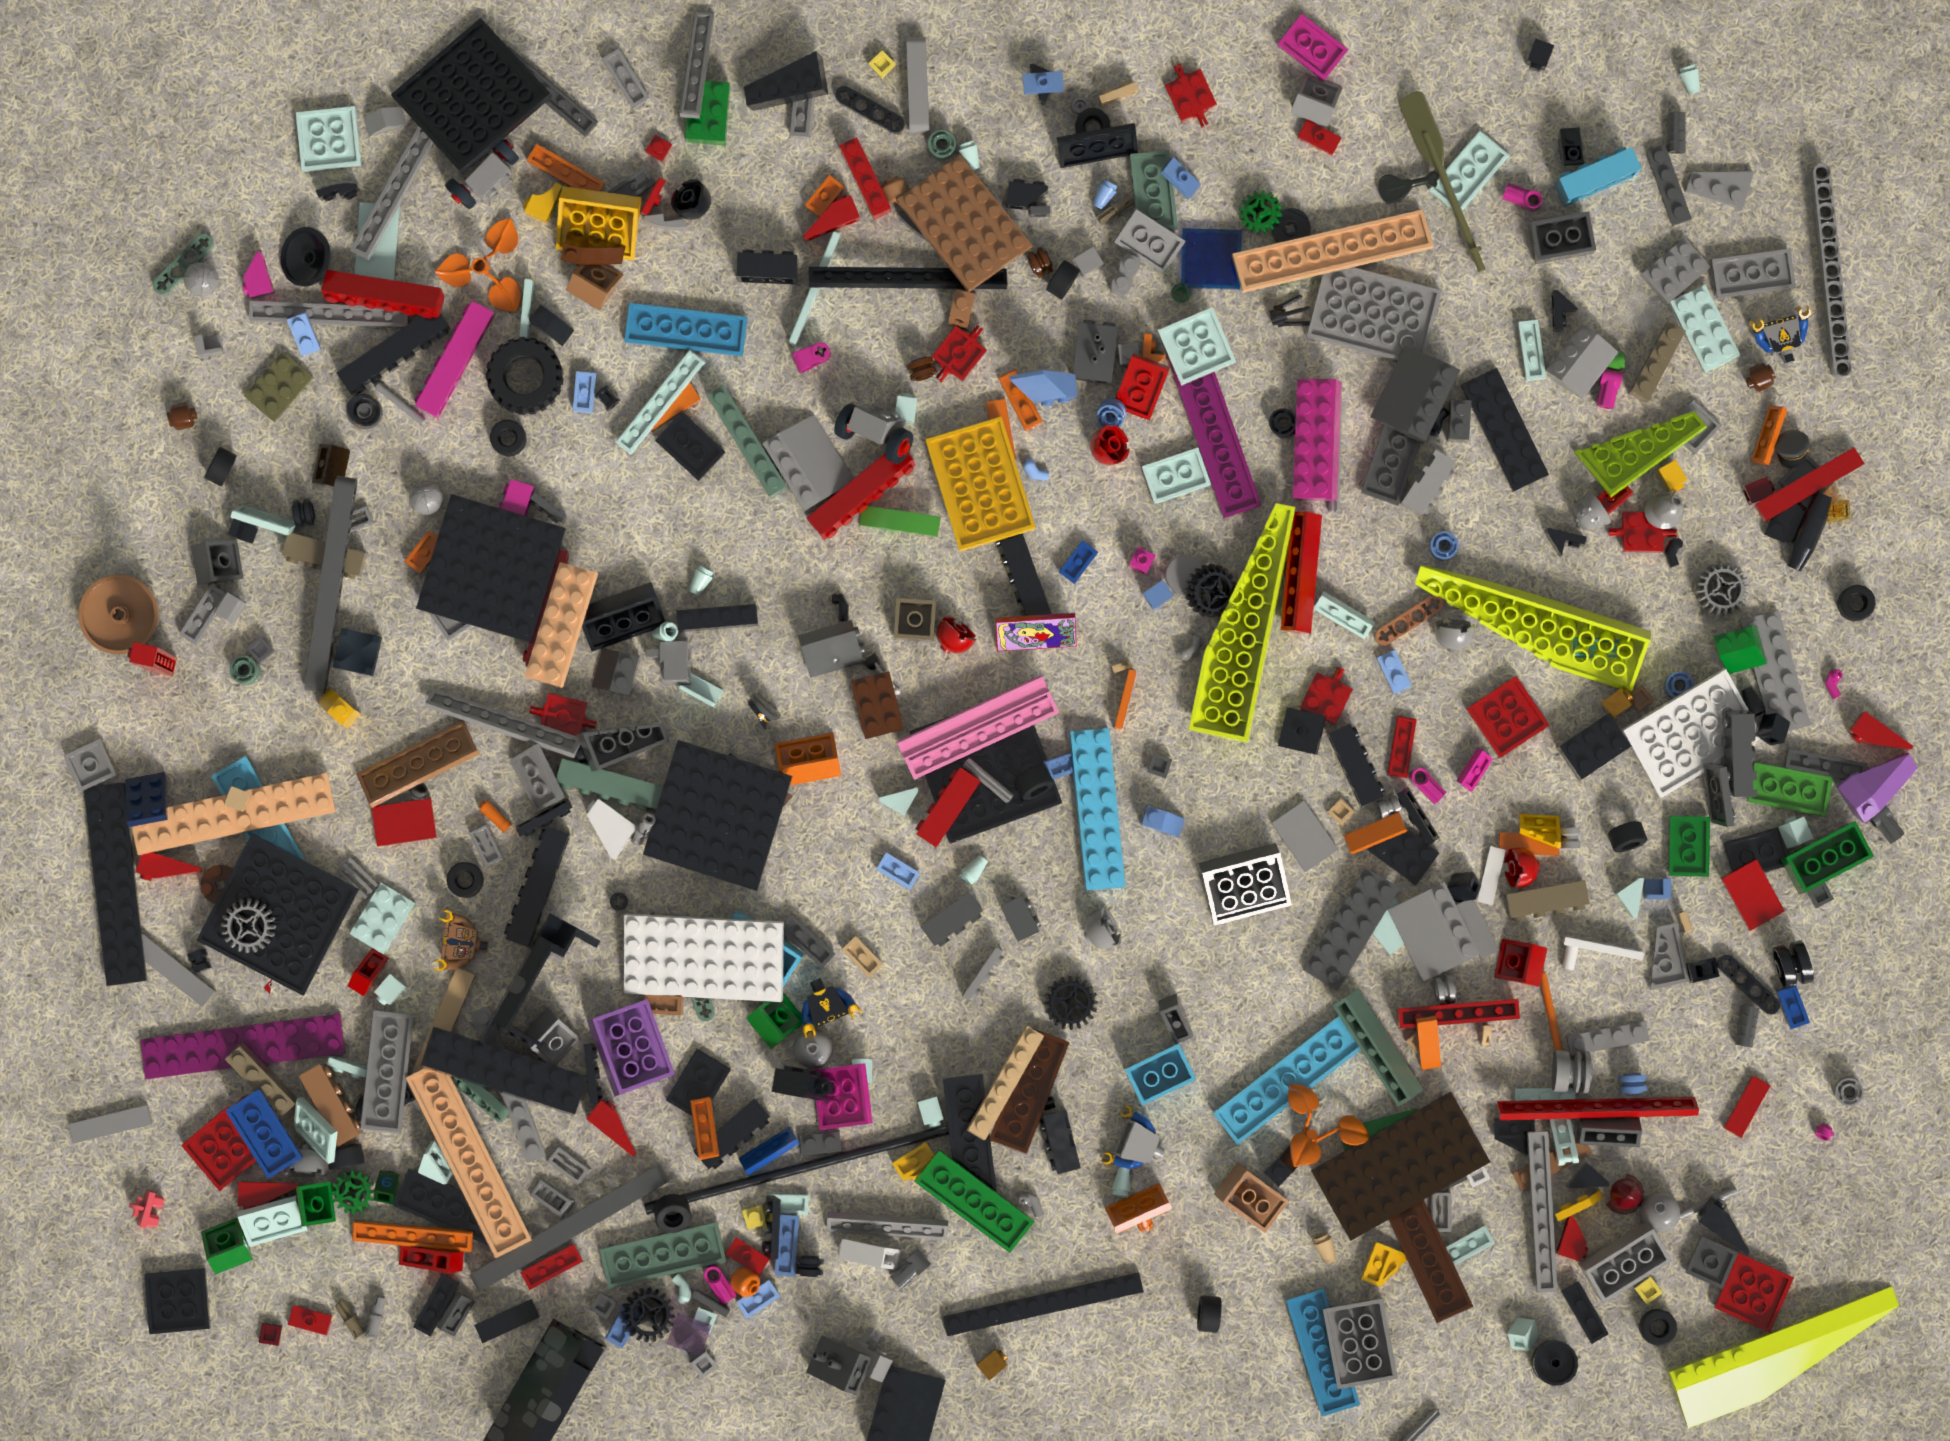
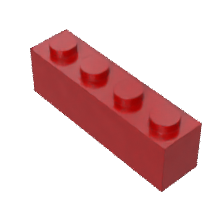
[839,137,891,220]
[915,767,981,848]

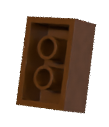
[851,671,904,739]

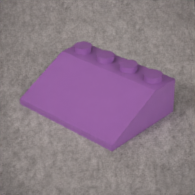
[587,999,675,1097]

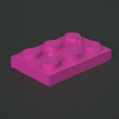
[1277,13,1349,82]

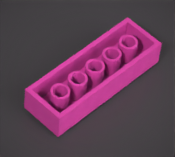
[1293,379,1342,501]

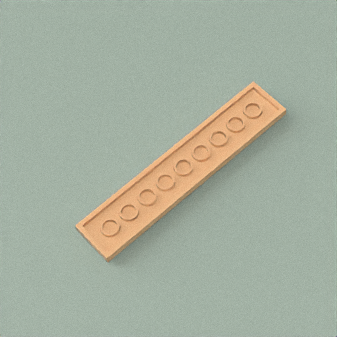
[1232,209,1434,293]
[132,773,336,855]
[406,1068,532,1259]

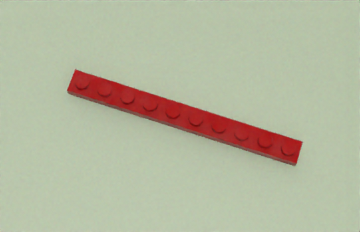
[1496,1097,1699,1120]

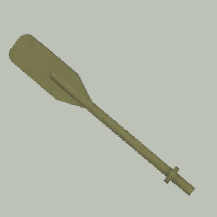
[1400,91,1486,272]

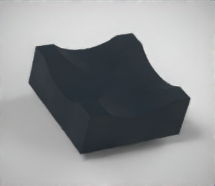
[332,628,382,676]

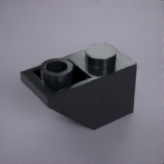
[1558,127,1584,166]
[1006,179,1048,210]

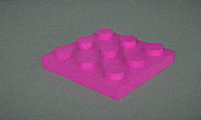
[813,1063,873,1130]

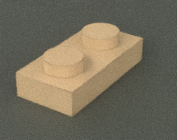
[1099,81,1139,107]
[841,936,883,978]

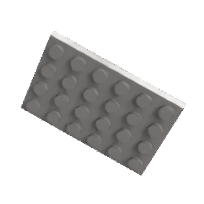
[1306,267,1442,361]

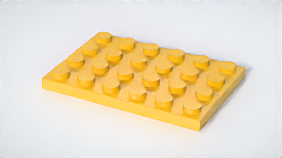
[925,416,1036,552]

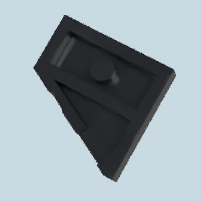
[1494,1119,1535,1156]

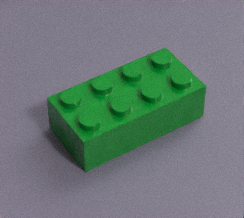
[1780,821,1874,894]

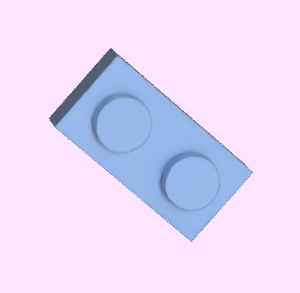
[287,312,321,356]
[573,371,597,413]
[1376,650,1412,694]
[876,852,920,890]
[736,1279,780,1319]

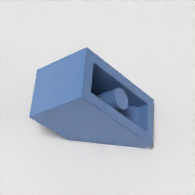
[1141,806,1185,838]

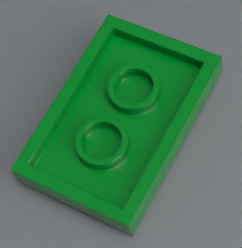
[1668,816,1710,877]

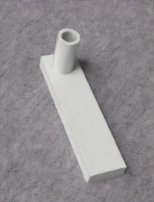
[1562,934,1644,970]

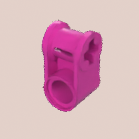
[791,342,831,373]

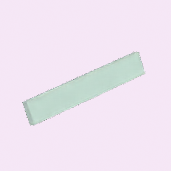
[789,232,841,346]
[615,349,705,455]

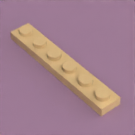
[966,1026,1044,1140]

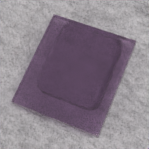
[667,1313,712,1356]

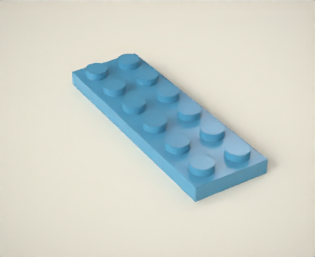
[624,303,748,357]
[1285,1288,1360,1417]

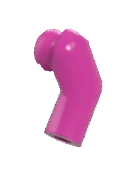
[1825,669,1843,699]

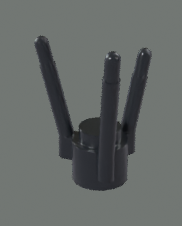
[1269,295,1310,327]

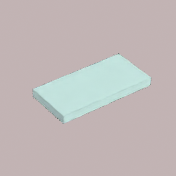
[1428,130,1510,212]
[355,202,400,280]

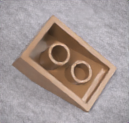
[1214,1162,1289,1233]

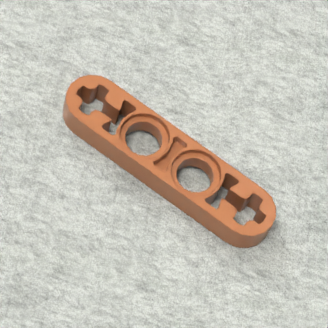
[1375,595,1443,646]

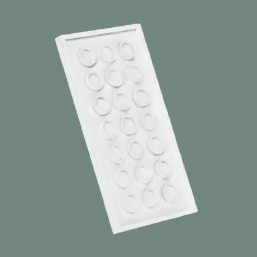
[624,913,784,1002]

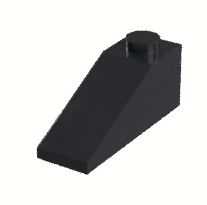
[1697,1197,1750,1255]

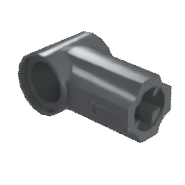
[1869,805,1905,844]
[890,1249,931,1289]

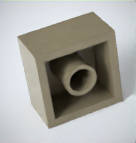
[894,598,936,642]

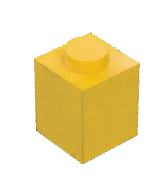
[1656,460,1687,493]

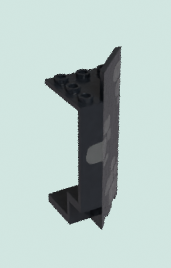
[479,913,600,1047]
[483,1318,607,1441]

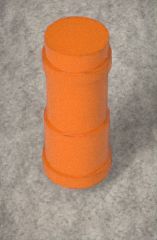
[479,800,512,833]

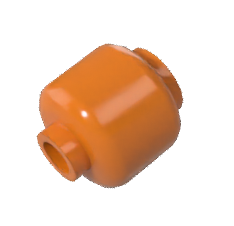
[730,1267,760,1298]

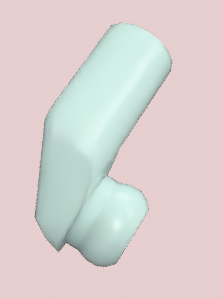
[672,1273,691,1304]

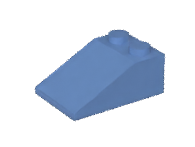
[1009,370,1077,406]

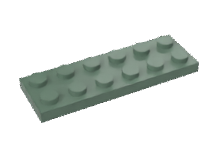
[600,1222,727,1289]

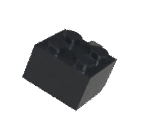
[771,1065,834,1101]

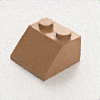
[566,264,624,310]

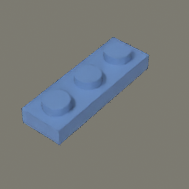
[775,1214,799,1277]

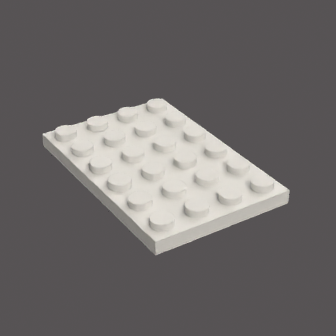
[1621,669,1760,798]

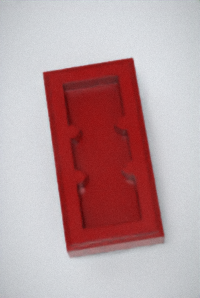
[1297,120,1342,156]
[640,178,666,216]
[725,1237,770,1276]
[288,1305,333,1336]

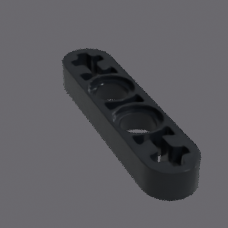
[835,86,905,134]
[1717,955,1780,1015]

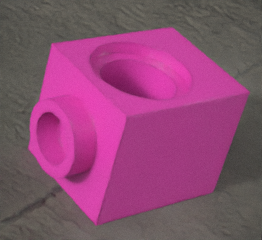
[1129,546,1156,575]

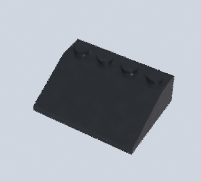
[867,1365,946,1441]

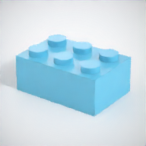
[1124,1043,1197,1106]

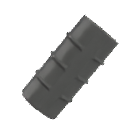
[1668,112,1686,154]
[1735,1005,1759,1048]

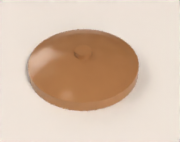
[78,574,160,655]

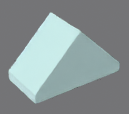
[879,788,918,817]
[1615,878,1644,918]
[418,1141,452,1184]

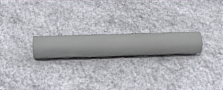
[375,382,426,425]

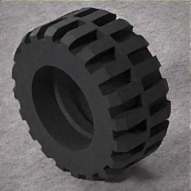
[486,337,564,415]

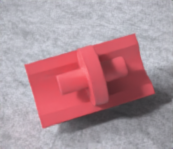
[129,1190,164,1228]

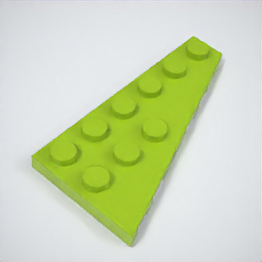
[1574,411,1707,497]

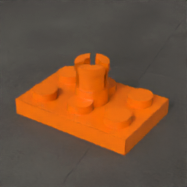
[1105,1183,1172,1233]

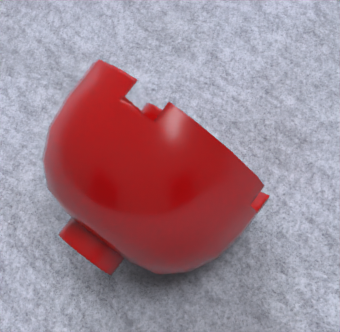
[1090,425,1130,466]
[936,615,977,654]
[1504,848,1540,888]

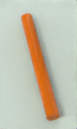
[1540,973,1563,1050]

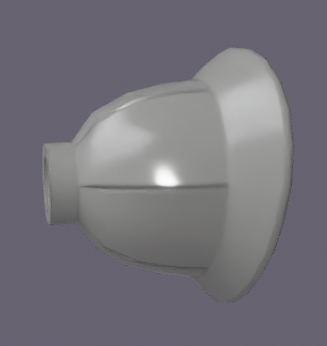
[1644,494,1683,529]

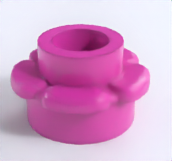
[1815,1123,1834,1141]

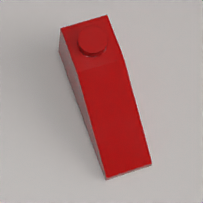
[803,195,860,242]
[1848,711,1914,751]
[135,852,203,881]
[586,1099,637,1157]
[238,1182,301,1210]
[399,1245,464,1274]

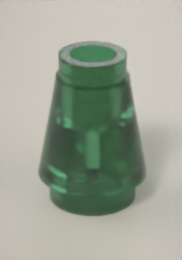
[1171,283,1191,303]

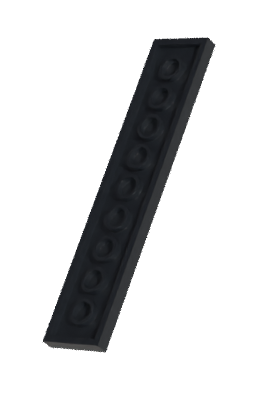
[84,783,148,986]

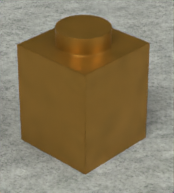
[1601,686,1635,718]
[976,1349,1008,1381]

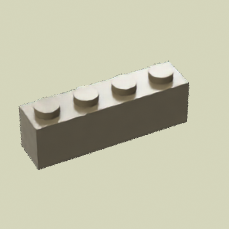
[1629,321,1686,403]
[282,533,367,580]
[1504,880,1590,922]
[225,1041,297,1117]

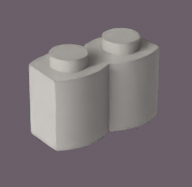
[1111,253,1141,298]
[214,591,246,624]

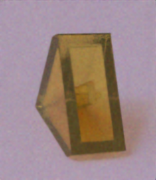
[1826,500,1851,524]

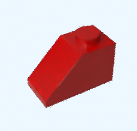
[347,948,389,996]
[1555,1216,1588,1262]

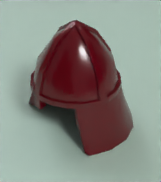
[1606,1174,1644,1215]

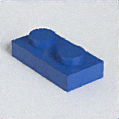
[1058,540,1098,584]
[1776,986,1810,1030]

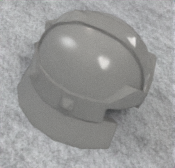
[1573,490,1611,530]

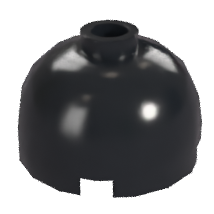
[671,179,711,220]

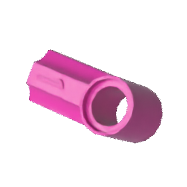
[1502,183,1543,212]
[1596,368,1623,410]
[1409,768,1447,805]
[704,1265,737,1305]

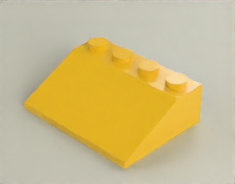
[556,186,642,260]

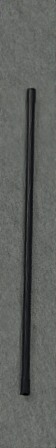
[644,1096,1055,1215]

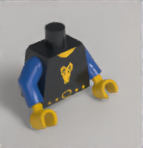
[801,978,863,1038]

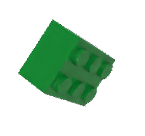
[685,81,731,146]

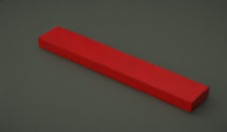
[1754,447,1865,522]

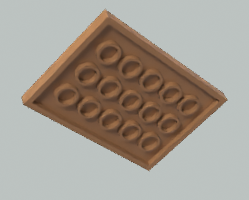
[897,155,1032,292]

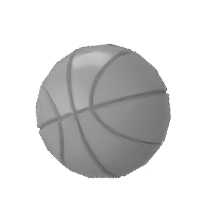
[184,262,219,296]
[409,481,444,515]

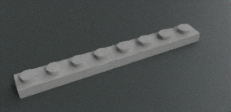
[350,126,433,260]
[249,301,409,328]
[425,688,581,758]
[470,1006,547,1163]
[1527,1130,1557,1293]

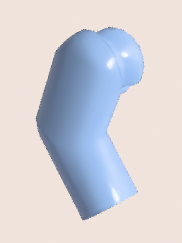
[1023,458,1049,480]

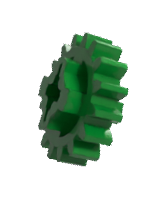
[1239,190,1282,234]
[332,1170,374,1214]

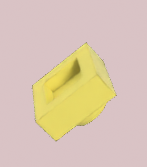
[868,50,896,79]
[742,1205,765,1230]
[1634,1276,1663,1305]

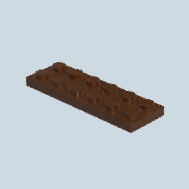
[989,1028,1070,1155]
[1389,1200,1474,1324]

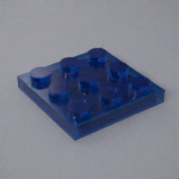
[1181,228,1242,290]

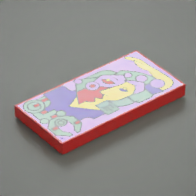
[995,613,1077,652]

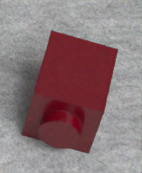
[1742,477,1775,506]

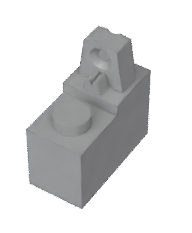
[646,641,691,686]
[851,1327,893,1382]

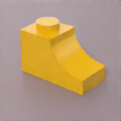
[523,182,563,224]

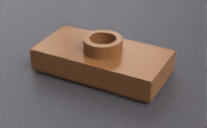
[643,995,684,1016]

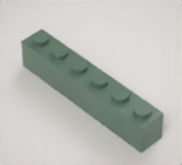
[707,385,787,499]
[556,759,663,811]
[1332,989,1423,1107]

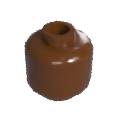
[1745,363,1776,392]
[167,402,198,431]

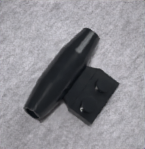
[1764,492,1832,571]

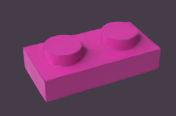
[1456,748,1493,792]

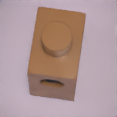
[948,289,976,330]

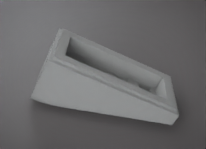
[530,1179,576,1218]

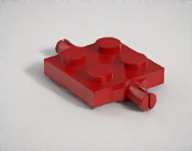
[1165,63,1217,128]
[931,325,987,383]
[1608,511,1677,553]
[1300,667,1353,725]
[529,693,597,737]

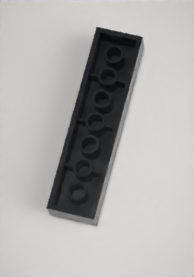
[420,1027,587,1116]

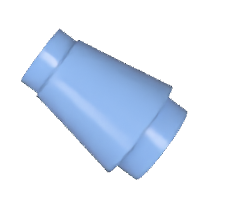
[1093,179,1117,210]

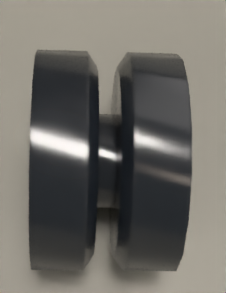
[1772,940,1814,989]
[1531,1340,1578,1386]

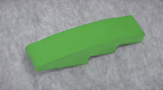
[859,506,941,537]

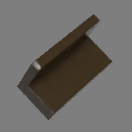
[312,444,350,487]

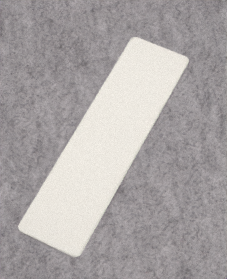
[1477,846,1506,905]

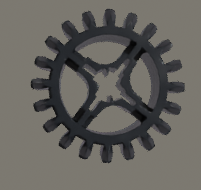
[1184,563,1237,618]
[1044,976,1098,1030]
[620,1287,675,1342]

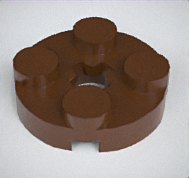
[200,865,233,904]

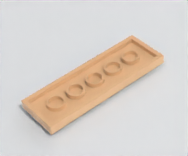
[524,562,598,688]

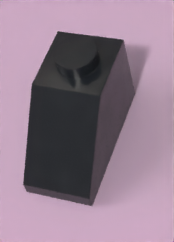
[529,304,574,347]
[1263,1145,1297,1187]

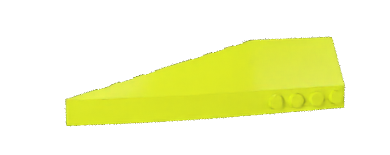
[1188,503,1296,743]
[1415,565,1652,692]
[1667,1286,1899,1428]

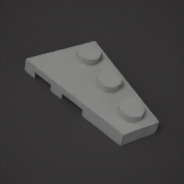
[1685,171,1754,210]
[1650,923,1690,990]

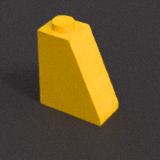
[317,688,361,729]

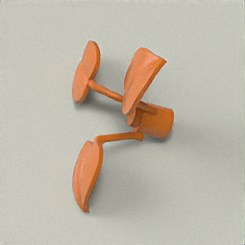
[435,218,521,312]
[1287,1083,1369,1167]

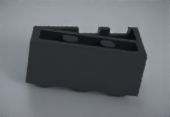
[1040,1110,1081,1174]

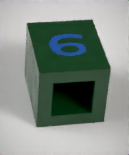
[374,1170,400,1205]

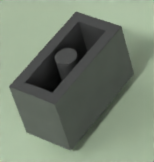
[1447,399,1472,443]
[1000,896,1041,942]

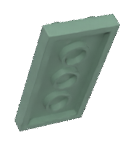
[1130,150,1178,230]

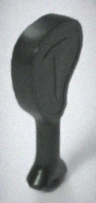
[1378,171,1437,204]

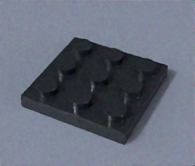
[144,1268,211,1335]

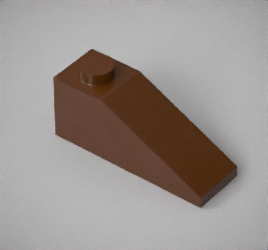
[561,232,626,265]

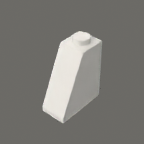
[586,799,636,860]
[838,1239,902,1270]

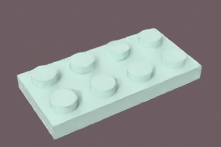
[1669,285,1740,373]

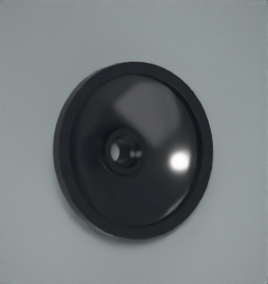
[280,227,331,287]

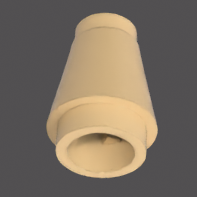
[1313,1232,1337,1264]

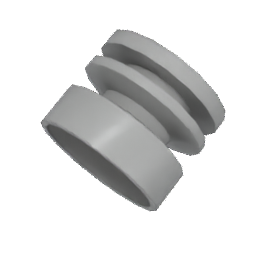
[1552,1050,1593,1093]

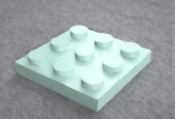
[296,106,362,172]
[1157,307,1236,386]

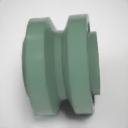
[928,130,956,160]
[229,656,261,686]

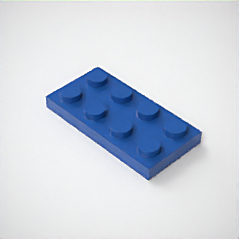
[225,1089,303,1179]

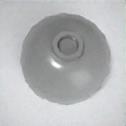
[1435,619,1475,653]
[1084,908,1121,949]
[793,1029,833,1068]
[284,1145,325,1177]
[1640,1192,1681,1233]

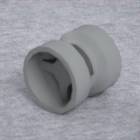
[1377,795,1402,819]
[1560,828,1581,849]

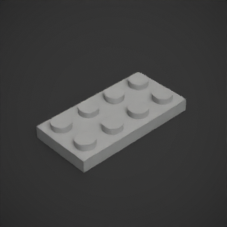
[1711,248,1796,299]

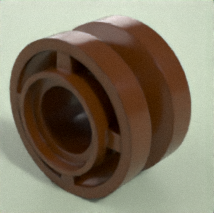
[1027,246,1053,278]
[906,357,937,382]

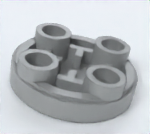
[1165,555,1205,595]

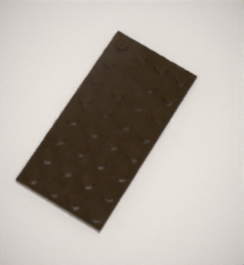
[1310,1092,1490,1241]

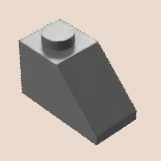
[1158,994,1194,1044]

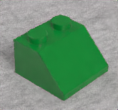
[1713,626,1767,674]
[746,992,803,1049]
[296,1181,336,1227]
[201,1217,253,1275]

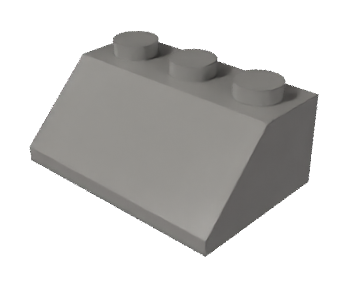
[1546,324,1618,399]

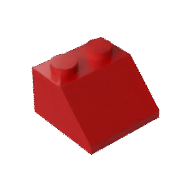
[1494,939,1548,987]

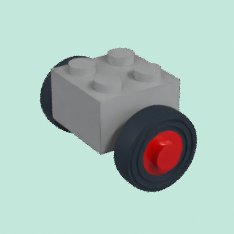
[445,139,519,210]
[834,403,913,464]

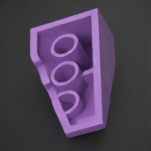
[1836,753,1918,823]

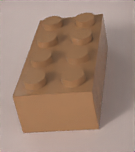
[299,1064,364,1146]

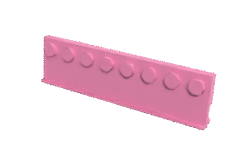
[896,675,1059,780]

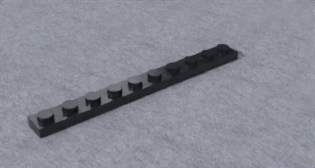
[808,267,1008,289]
[943,1272,1144,1336]

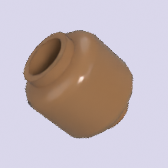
[881,175,909,206]

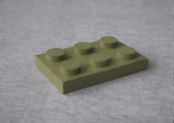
[244,352,313,423]

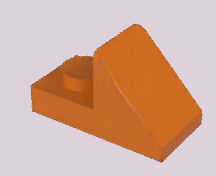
[1142,334,1166,363]

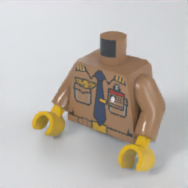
[433,909,489,971]

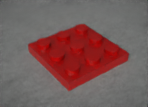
[1466,676,1550,759]
[181,1106,256,1191]
[1713,1253,1794,1333]

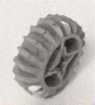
[1695,562,1750,616]
[221,898,276,953]

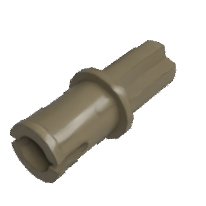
[1096,194,1134,225]
[335,1300,365,1339]

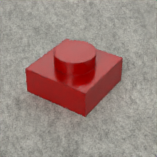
[645,135,672,162]

